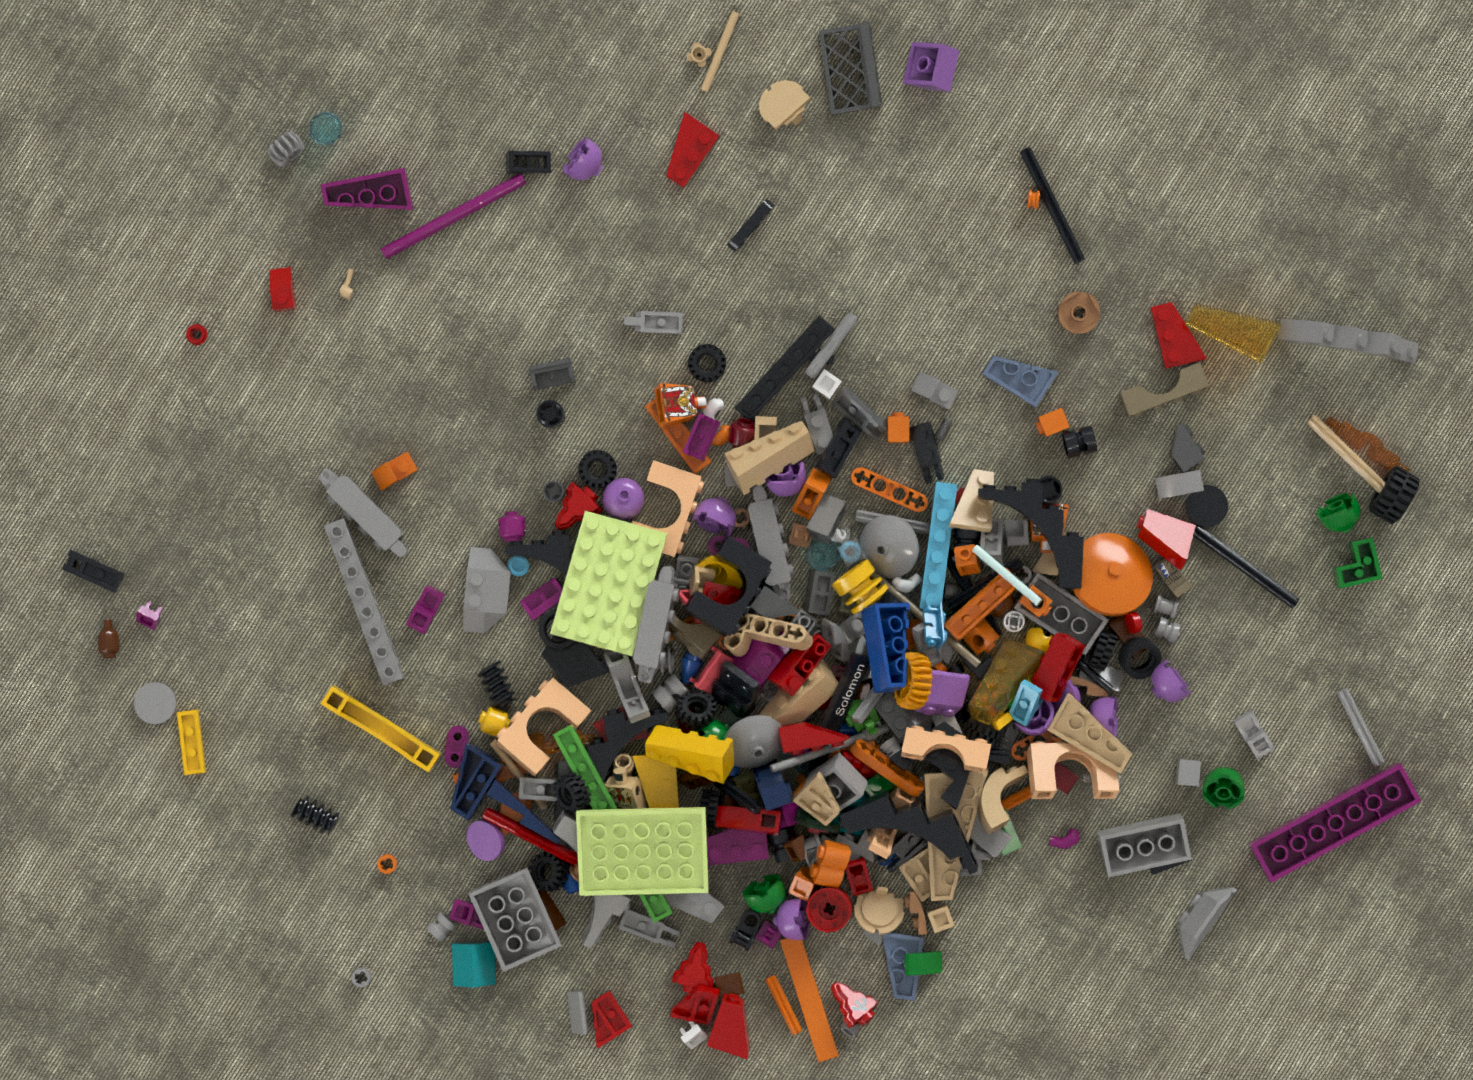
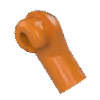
[711,425,730,446]

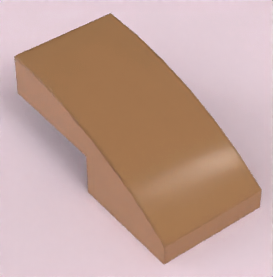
[1070,676,1108,697]

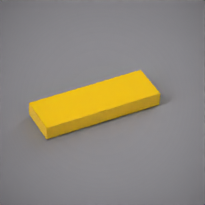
[177,709,206,775]

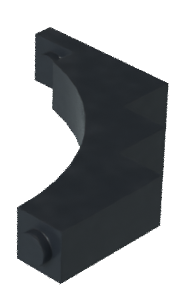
[838,790,978,874]

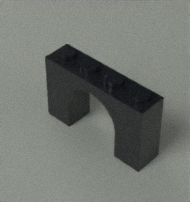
[682,536,772,637]

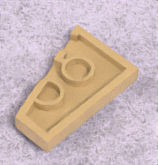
[948,469,994,533]

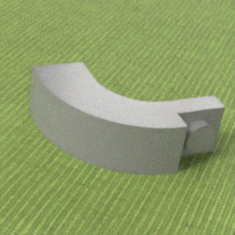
[603,651,651,724]

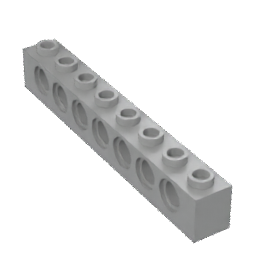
[324,518,405,685]

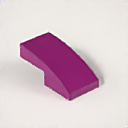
[406,585,446,634]
[449,899,484,930]

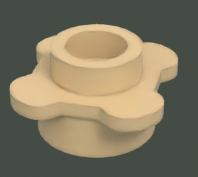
[687,42,712,67]

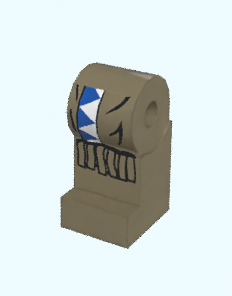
[1153,558,1192,598]

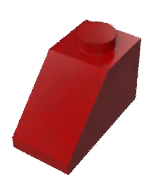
[270,267,297,312]

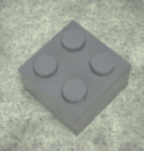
[803,752,868,811]

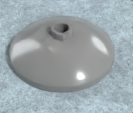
[859,515,919,578]
[723,715,783,768]

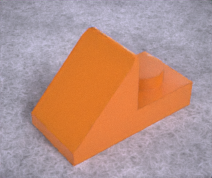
[371,452,418,491]

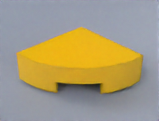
[992,713,1013,730]

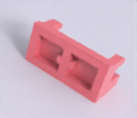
[689,646,734,695]

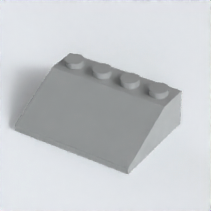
[469,868,562,972]

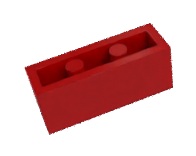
[1031,633,1086,702]

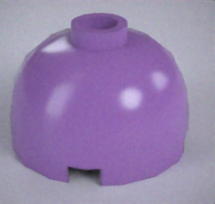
[563,137,603,181]
[765,461,806,497]
[602,478,644,521]
[692,497,736,536]
[1151,660,1192,703]
[1013,697,1055,736]
[1089,697,1118,738]
[774,898,810,941]

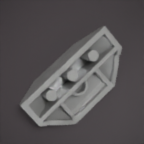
[463,547,511,633]
[1177,886,1237,960]

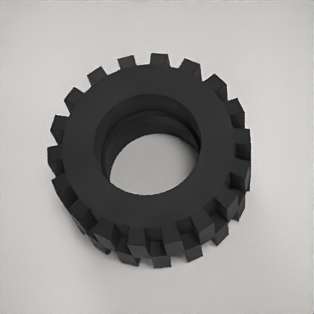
[1369,466,1420,524]

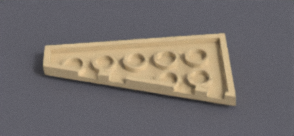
[924,769,988,901]

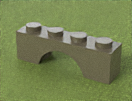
[1118,362,1209,419]
[668,615,721,660]

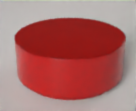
[1124,612,1142,634]

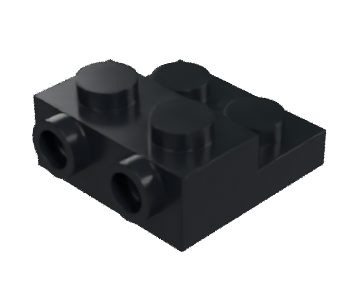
[711,660,760,719]

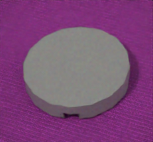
[134,682,177,724]

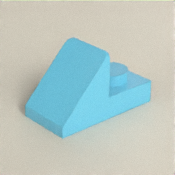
[1009,679,1043,727]

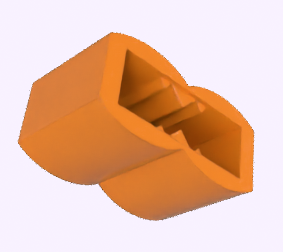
[810,839,851,889]

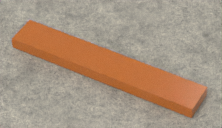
[780,938,839,1062]

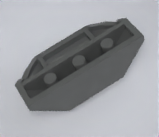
[874,692,933,746]

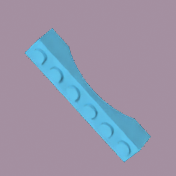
[918,482,957,609]

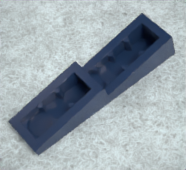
[487,779,561,844]

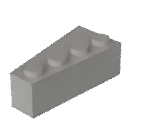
[664,892,725,923]

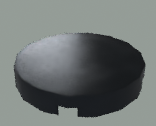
[1186,485,1229,527]

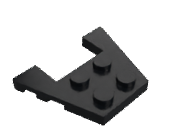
[541,635,609,688]
[889,721,970,810]

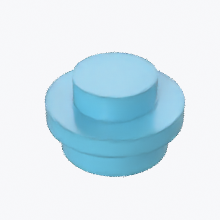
[508,555,529,576]

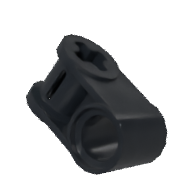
[729,909,761,952]

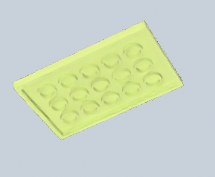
[550,511,667,657]
[576,807,709,896]

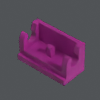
[683,413,721,461]
[520,577,563,621]

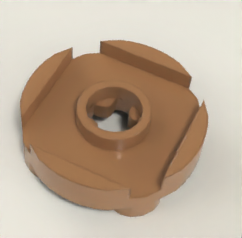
[1058,292,1100,334]

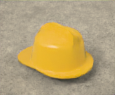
[696,556,742,589]

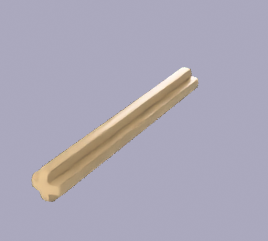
[1307,415,1386,494]

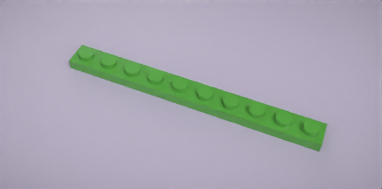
[553,724,673,923]

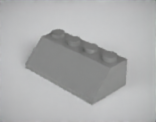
[1097,813,1192,877]

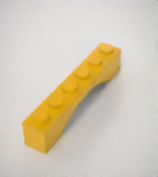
[320,685,442,772]

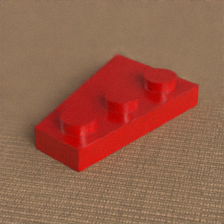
[666,112,720,189]
[1150,302,1207,369]

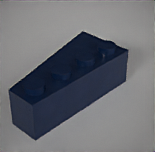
[752,759,794,811]

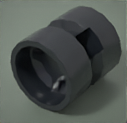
[536,400,565,429]
[1062,425,1097,459]
[1039,476,1063,504]
[953,528,981,557]
[767,826,796,863]

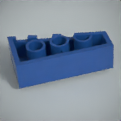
[861,603,910,693]

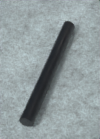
[1045,632,1113,693]

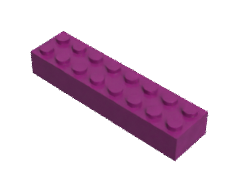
[1247,762,1421,883]

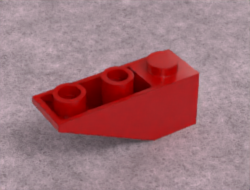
[767,633,831,697]
[778,722,850,756]
[715,806,782,836]

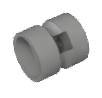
[651,674,689,713]

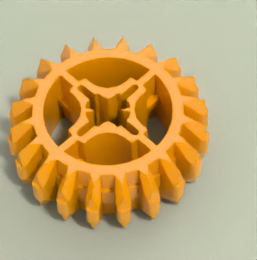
[894,652,933,710]

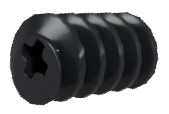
[478,661,518,708]
[291,795,339,836]

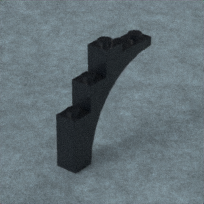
[978,479,1084,589]
[505,530,571,576]
[582,708,669,810]

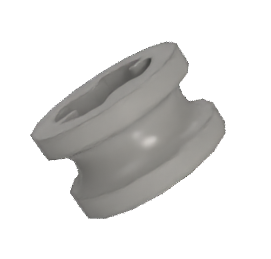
[352,967,372,988]

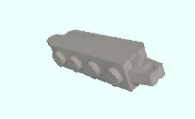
[318,468,409,558]
[748,485,794,600]
[633,565,680,683]

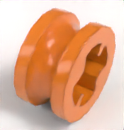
[1026,190,1040,210]
[377,854,397,874]

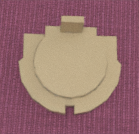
[759,80,811,130]
[854,887,904,935]

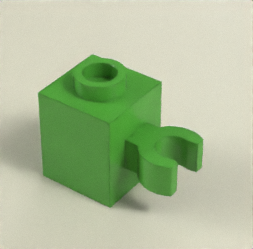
[845,699,880,736]

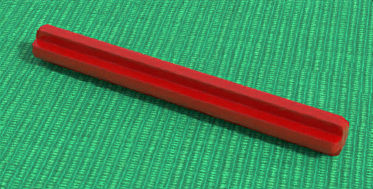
[482,808,578,865]

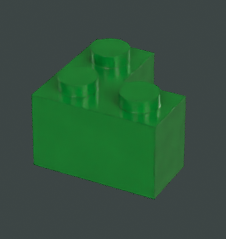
[1332,537,1383,589]

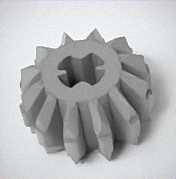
[267,131,304,167]

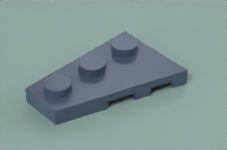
[982,356,1058,408]
[882,932,924,1001]

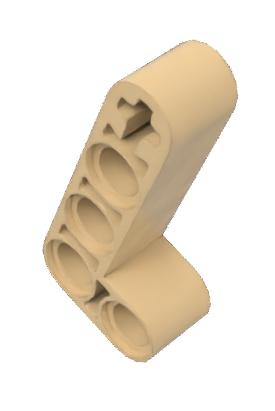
[724,613,813,657]

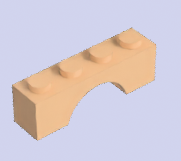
[901,726,991,774]

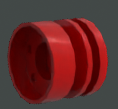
[806,886,853,933]

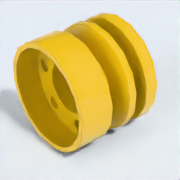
[831,559,889,614]

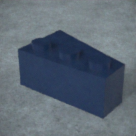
[450,742,506,820]

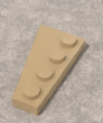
[1048,693,1133,774]

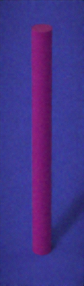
[380,173,526,260]

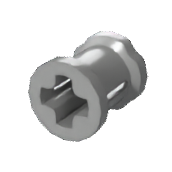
[1152,594,1179,618]

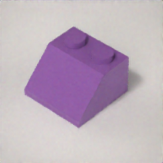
[903,42,959,92]
[915,670,970,717]

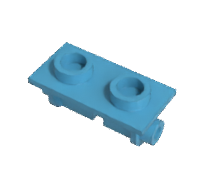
[922,603,947,651]

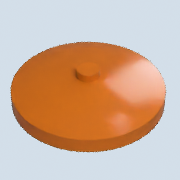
[1073,533,1153,616]

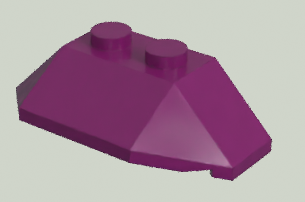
[732,631,793,693]

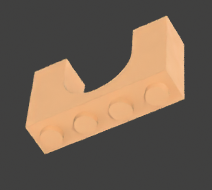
[632,460,704,557]
[496,678,592,777]
[1026,741,1119,799]

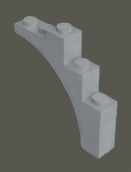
[1278,318,1419,364]
[552,809,631,949]

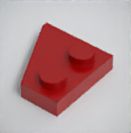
[670,985,719,1026]
[591,990,633,1048]

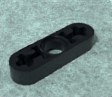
[727,199,775,252]

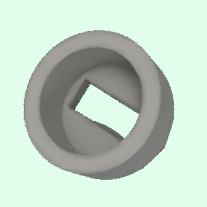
[840,1022,859,1037]

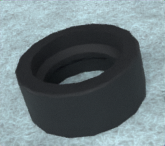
[538,609,576,650]
[1118,637,1162,679]

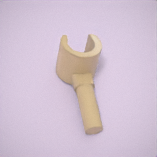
[340,269,354,300]

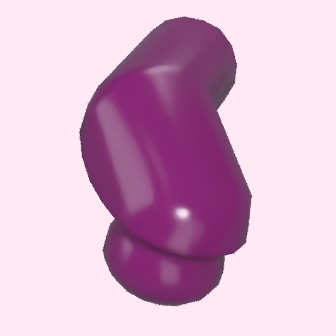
[1049,829,1080,849]

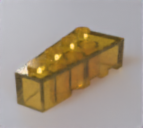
[1185,303,1281,363]
[968,638,1045,725]

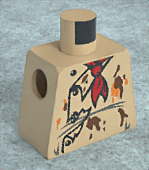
[605,767,648,809]

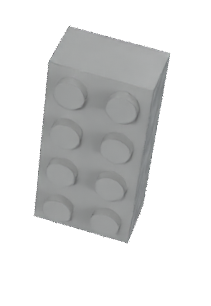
[1013,572,1108,655]

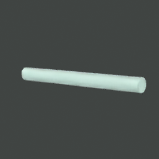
[972,545,1042,606]

